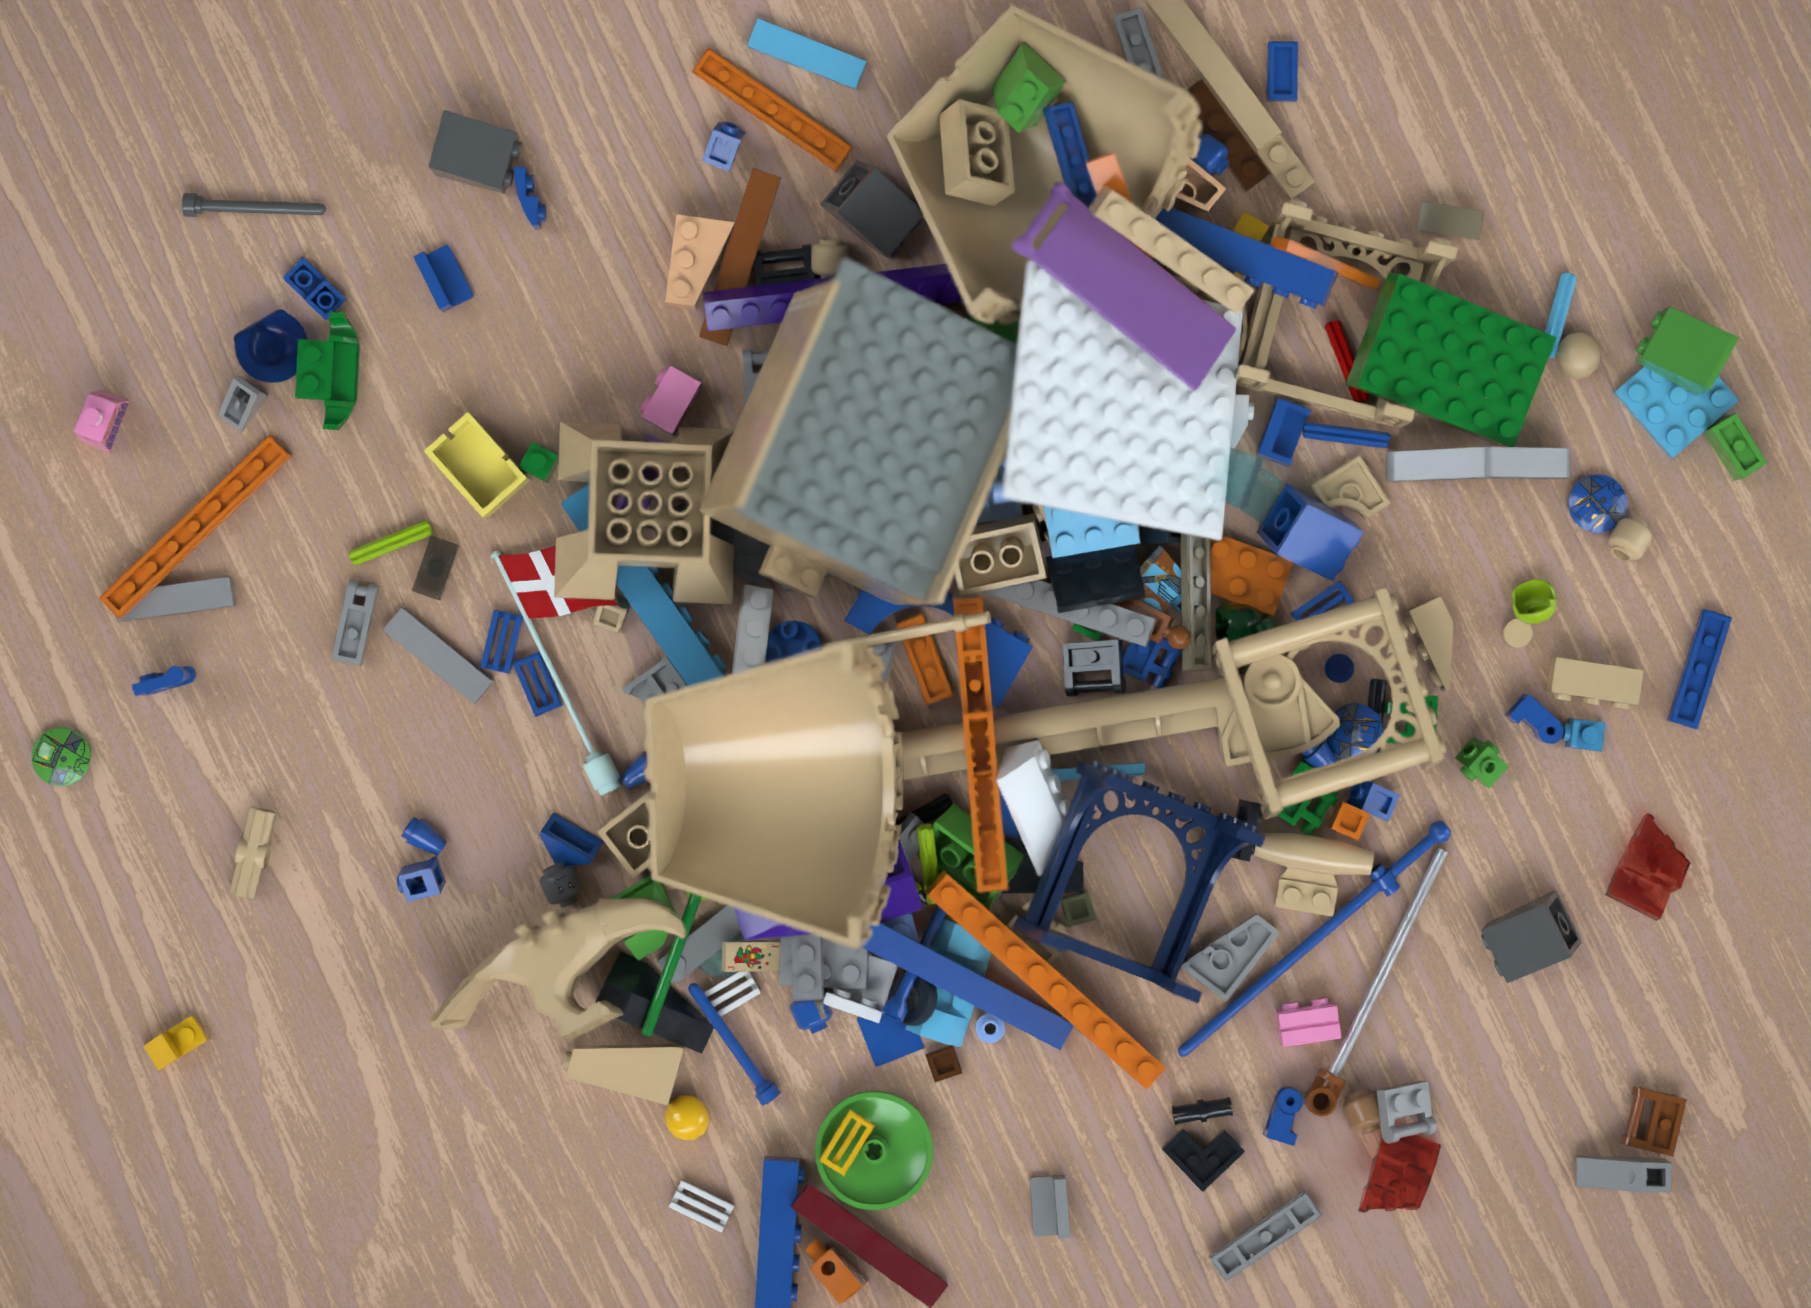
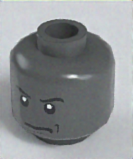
[539,862,583,908]

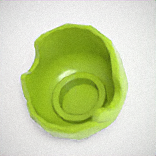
[1512,579,1557,624]

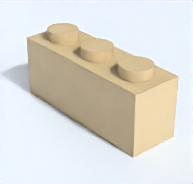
[1546,657,1644,710]

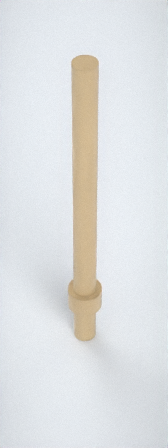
[822,611,991,649]

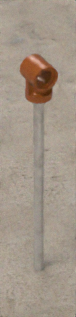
[1304,848,1448,1117]

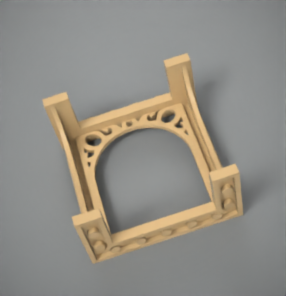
[1234,199,1458,429]
[1212,588,1446,820]

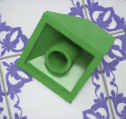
[611,874,677,961]

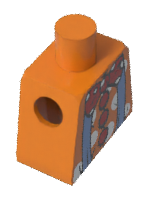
[804,1238,868,1304]

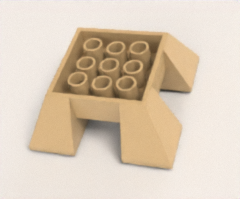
[554,421,735,604]

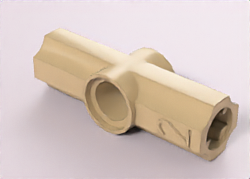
[230,807,277,899]

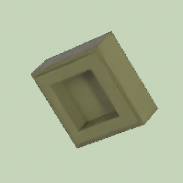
[1060,891,1096,927]

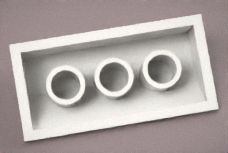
[996,740,1070,876]

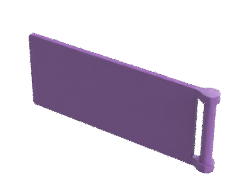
[1012,182,1236,391]

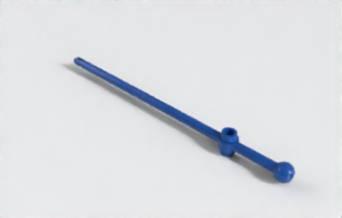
[1178,820,1451,1057]

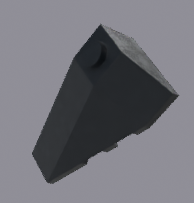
[595,951,714,1054]

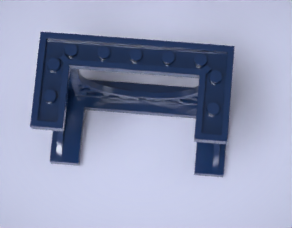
[1013,760,1266,1003]

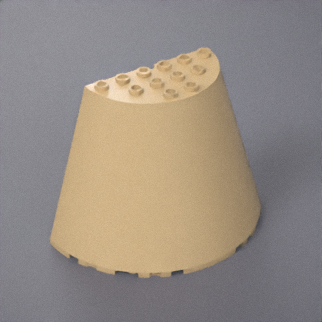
[886,5,1202,325]
[642,641,903,948]

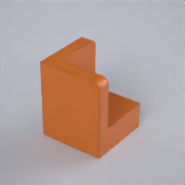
[1327,801,1370,840]

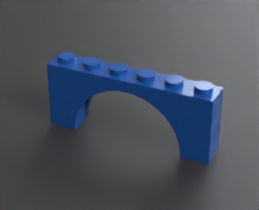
[844,590,1033,708]

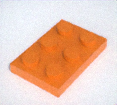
[1210,535,1293,616]

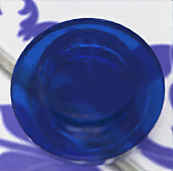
[1324,654,1354,683]

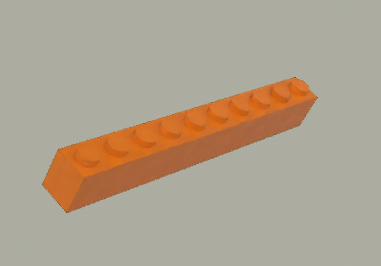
[924,870,1166,1090]

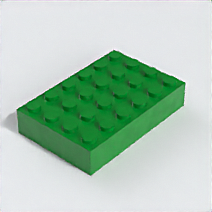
[1346,273,1556,447]

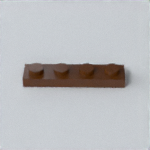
[1186,79,1270,192]

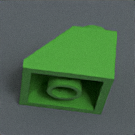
[992,42,1066,133]

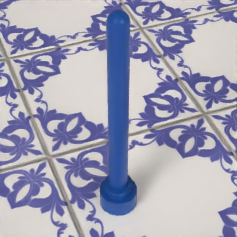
[881,905,946,1022]
[688,983,781,1106]

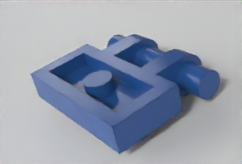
[1123,637,1182,688]

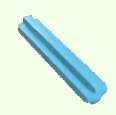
[1545,272,1577,358]

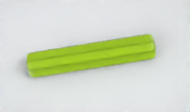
[348,520,433,565]
[916,823,939,904]

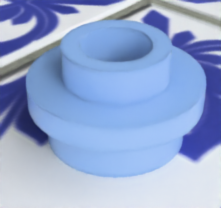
[975,1013,1005,1043]

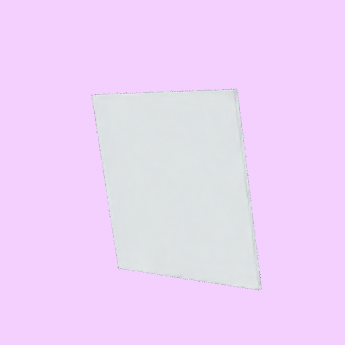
[1002,261,1243,540]

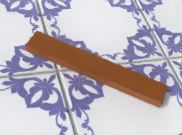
[699,168,782,346]

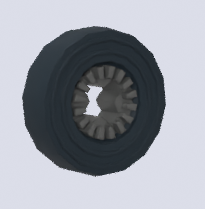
[887,974,938,1026]

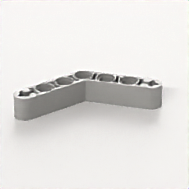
[1386,447,1570,482]

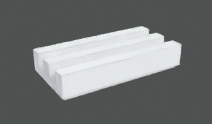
[704,972,761,1023]
[669,1179,735,1233]

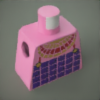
[74,390,129,453]

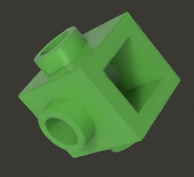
[1455,737,1509,788]

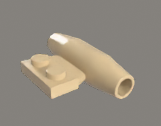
[1253,832,1374,917]

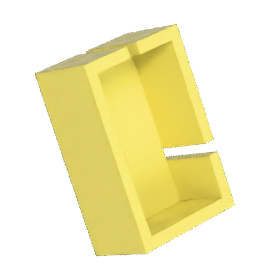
[424,412,530,519]

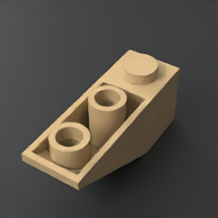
[1404,596,1453,691]

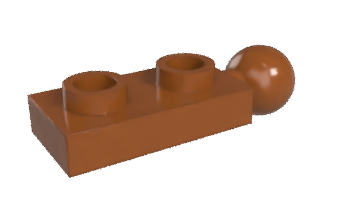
[1114,599,1191,649]

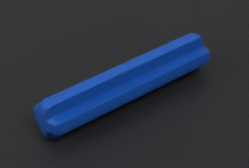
[1303,422,1390,449]

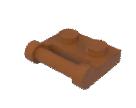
[1620,1086,1687,1157]

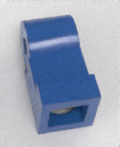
[1505,693,1564,744]
[1263,1087,1303,1146]

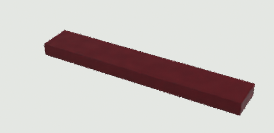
[791,1182,948,1308]

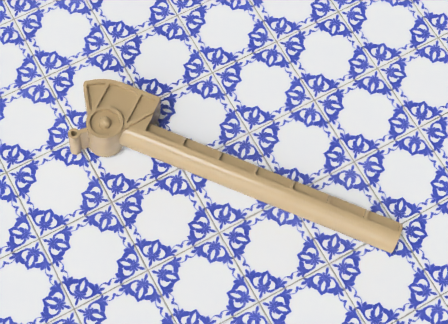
[901,645,1340,780]

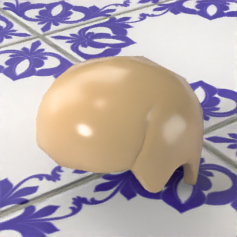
[1556,332,1601,380]

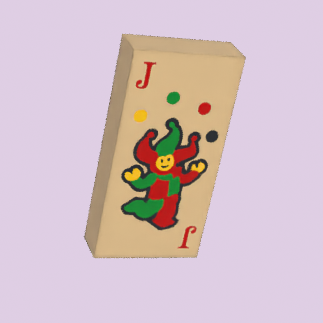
[722,941,781,972]

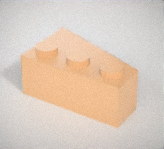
[665,214,735,310]

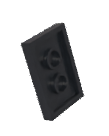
[1046,544,1145,613]

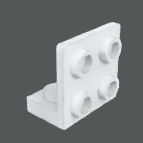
[823,954,898,1023]

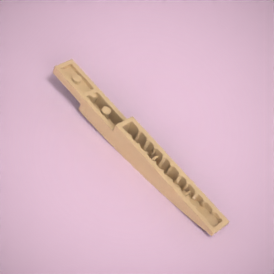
[1143,0,1315,200]

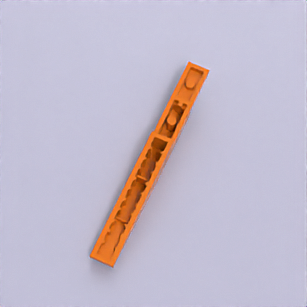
[953,597,1008,893]

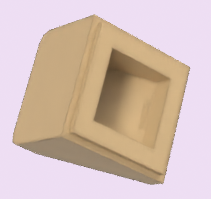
[592,594,630,634]

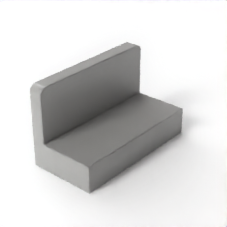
[1030,1175,1070,1239]

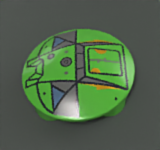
[32,728,91,786]

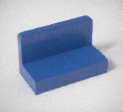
[413,245,474,313]

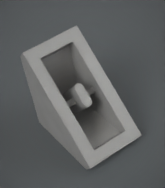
[218,375,268,432]

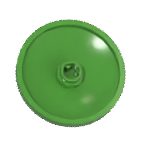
[815,1091,933,1210]

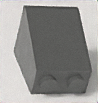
[429,110,522,194]
[820,160,923,258]
[1481,890,1582,983]

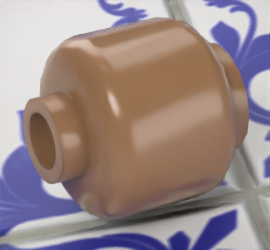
[1343,1089,1380,1134]

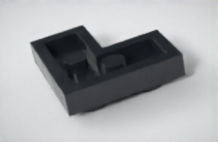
[1161,1128,1245,1192]

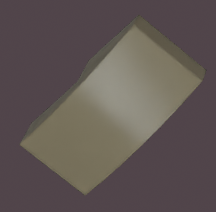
[1417,201,1484,240]

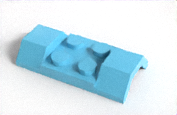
[905,918,991,1047]

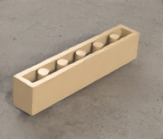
[1088,185,1255,315]

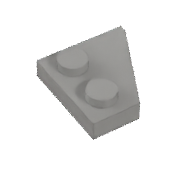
[622,657,688,702]

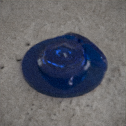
[234,309,308,383]

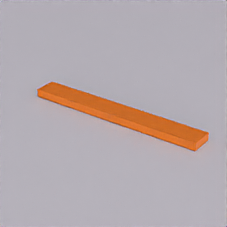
[99,434,292,620]

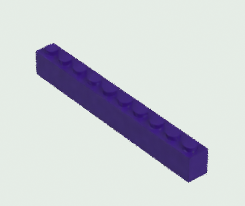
[703,264,964,331]

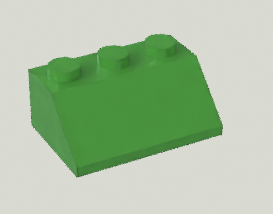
[918,804,1024,909]

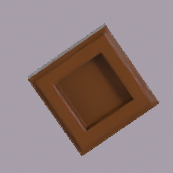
[925,1045,963,1083]

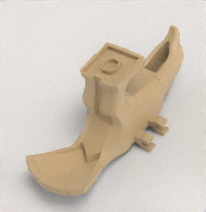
[429,898,686,1039]

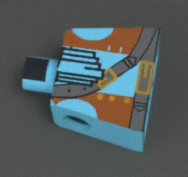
[1138,545,1182,614]

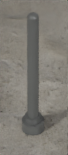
[182,193,326,217]

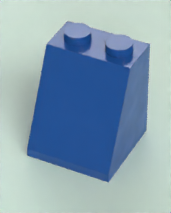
[1257,483,1364,581]

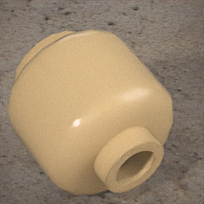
[811,237,850,278]
[1608,517,1652,562]

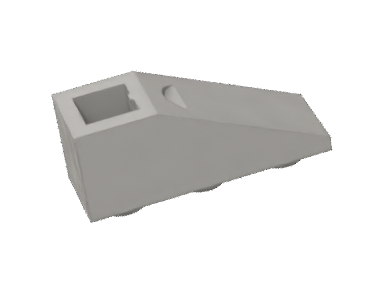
[1575,1157,1672,1193]

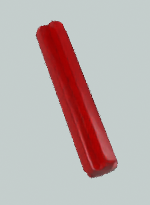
[1325,320,1370,403]

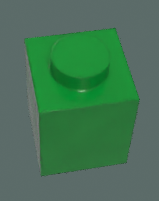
[518,442,559,483]

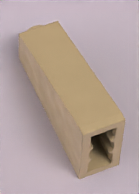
[563,1044,685,1106]

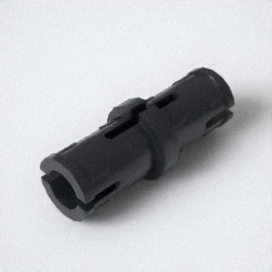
[1172,1097,1233,1125]

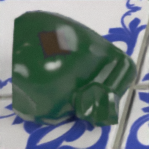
[1215,602,1277,642]

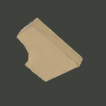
[1309,454,1391,520]

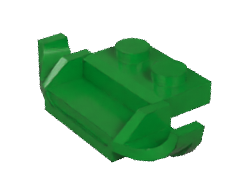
[295,312,360,430]

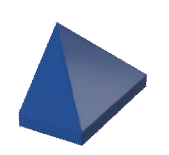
[539,813,604,865]

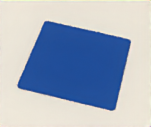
[857,1014,924,1067]

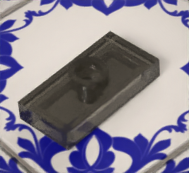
[412,536,460,601]

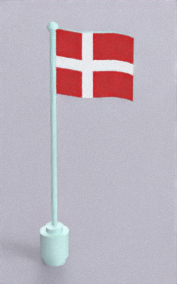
[491,546,622,796]

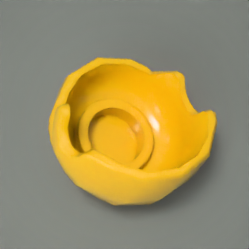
[664,1095,710,1141]

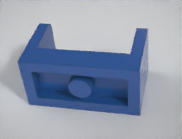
[1255,398,1312,467]

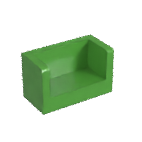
[1703,413,1767,481]

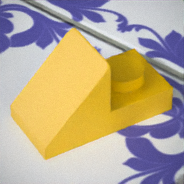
[143,1015,209,1071]

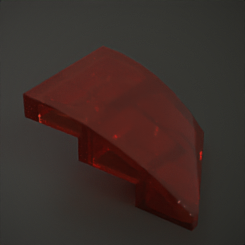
[1605,813,1690,921]
[1358,1134,1441,1213]

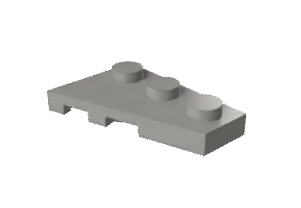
[1181,913,1280,1002]

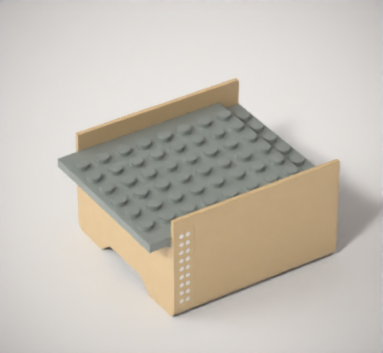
[699,258,1018,605]

